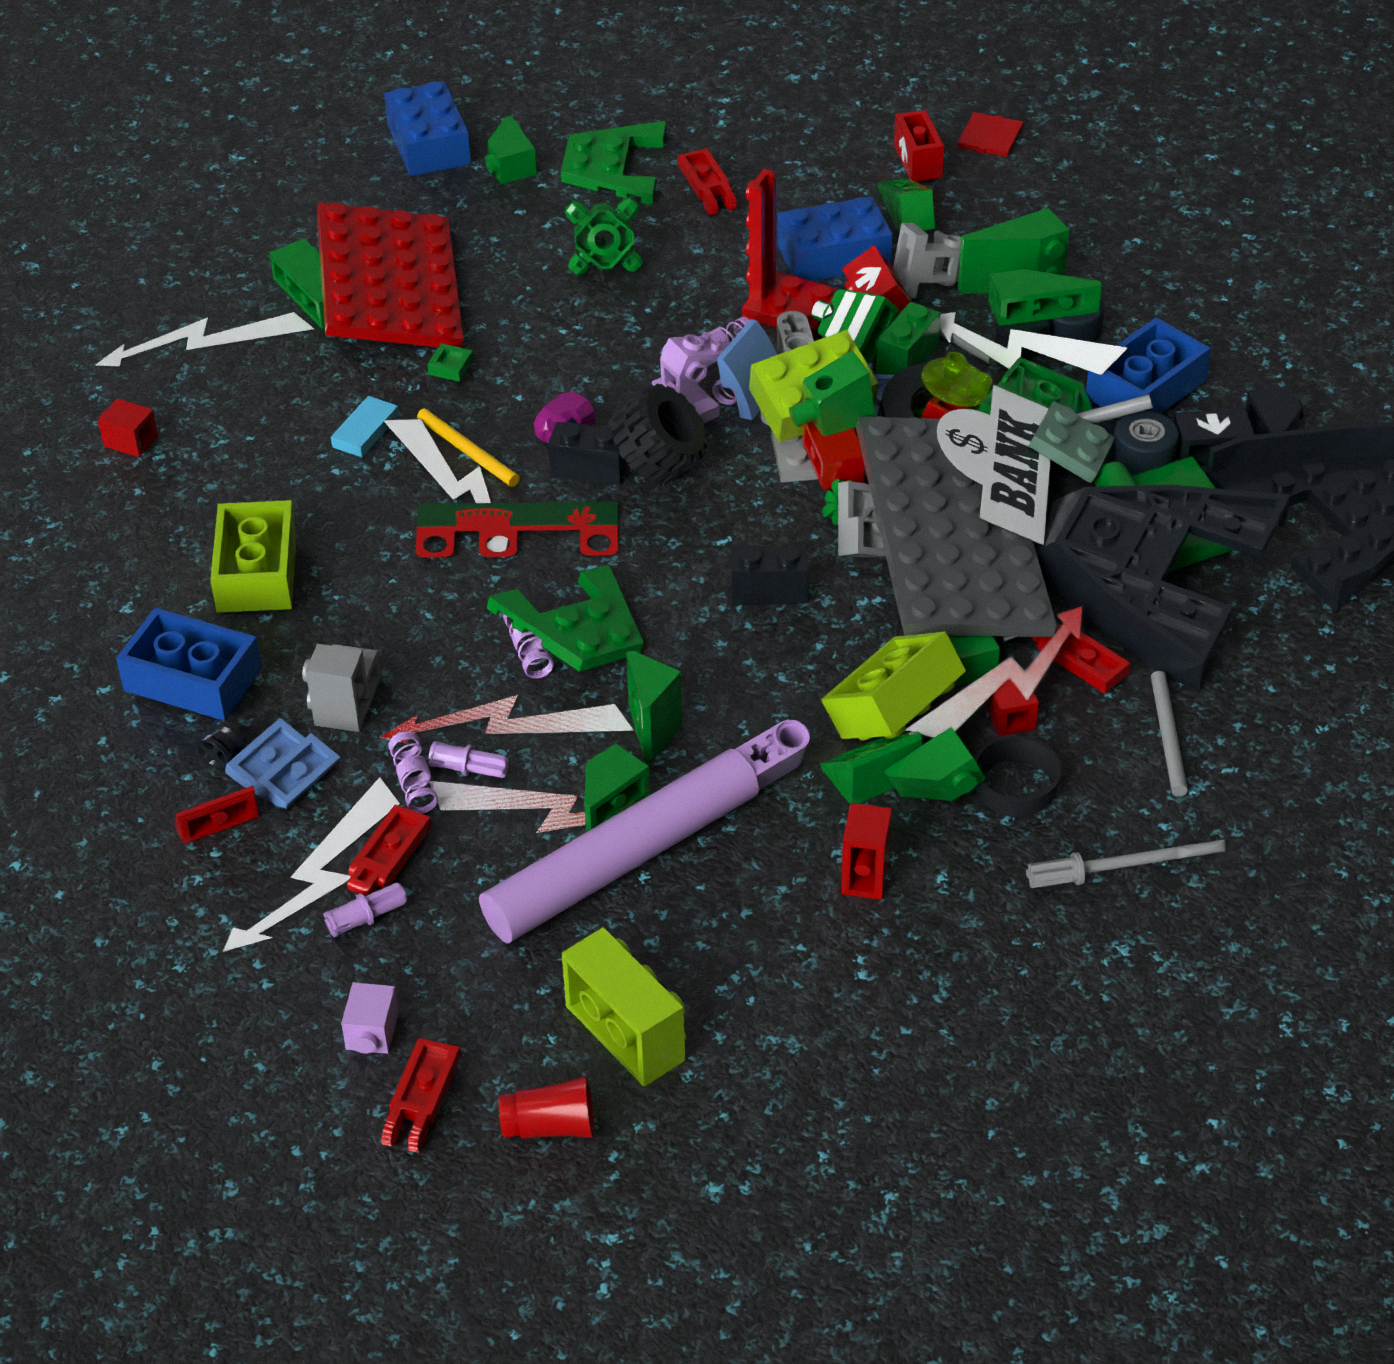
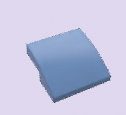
[717,319,777,420]
[225,718,340,809]

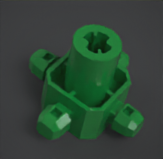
[564,196,643,276]

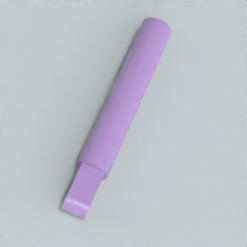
[479,720,810,943]

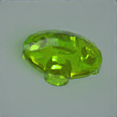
[921,352,993,407]

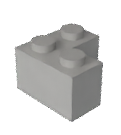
[302,644,381,732]

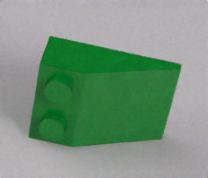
[958,208,1069,294]

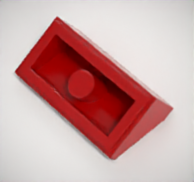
[174,786,260,844]

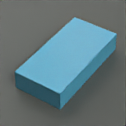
[331,396,399,458]

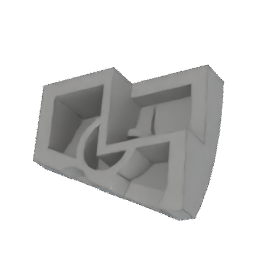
[838,481,886,557]

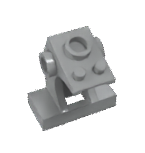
[893,223,961,298]

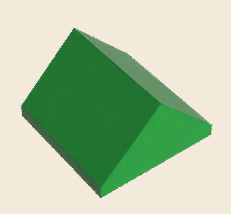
[626,651,682,762]
[820,731,922,804]

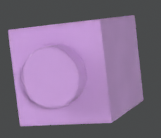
[341,982,399,1054]

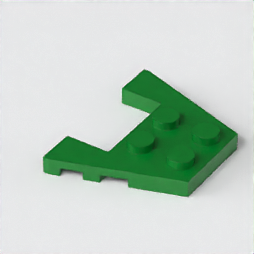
[561,121,666,205]
[977,357,1110,466]
[486,565,644,672]

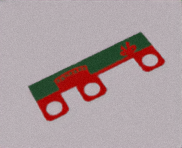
[416,502,618,558]

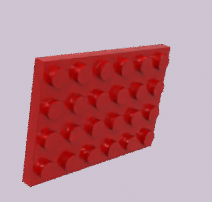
[317,202,463,348]

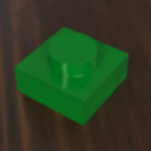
[427,343,473,382]

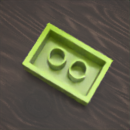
[749,330,879,443]
[210,500,297,613]
[821,631,966,740]
[562,927,686,1087]

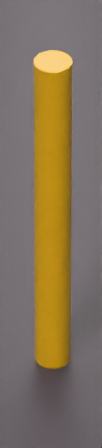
[417,408,520,487]

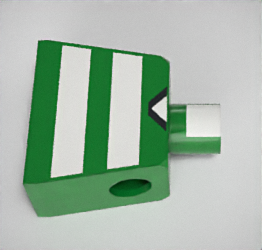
[811,289,899,365]

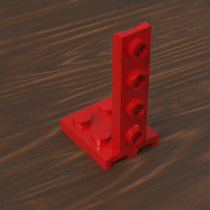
[742,169,839,340]

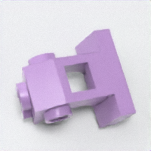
[652,332,724,424]

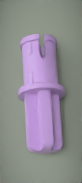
[428,741,509,778]
[323,883,407,937]

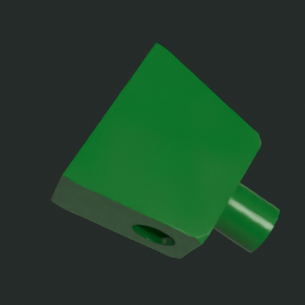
[789,351,876,436]

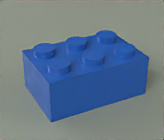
[384,81,471,176]
[778,197,892,281]
[1086,317,1211,418]
[116,607,262,720]

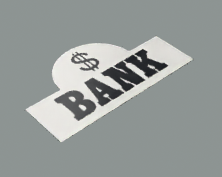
[937,385,1050,545]

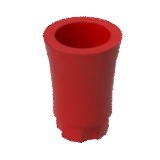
[499,1076,594,1139]

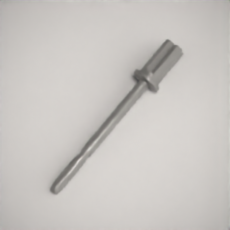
[1026,839,1226,888]

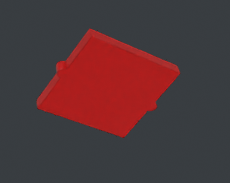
[957,112,1023,157]

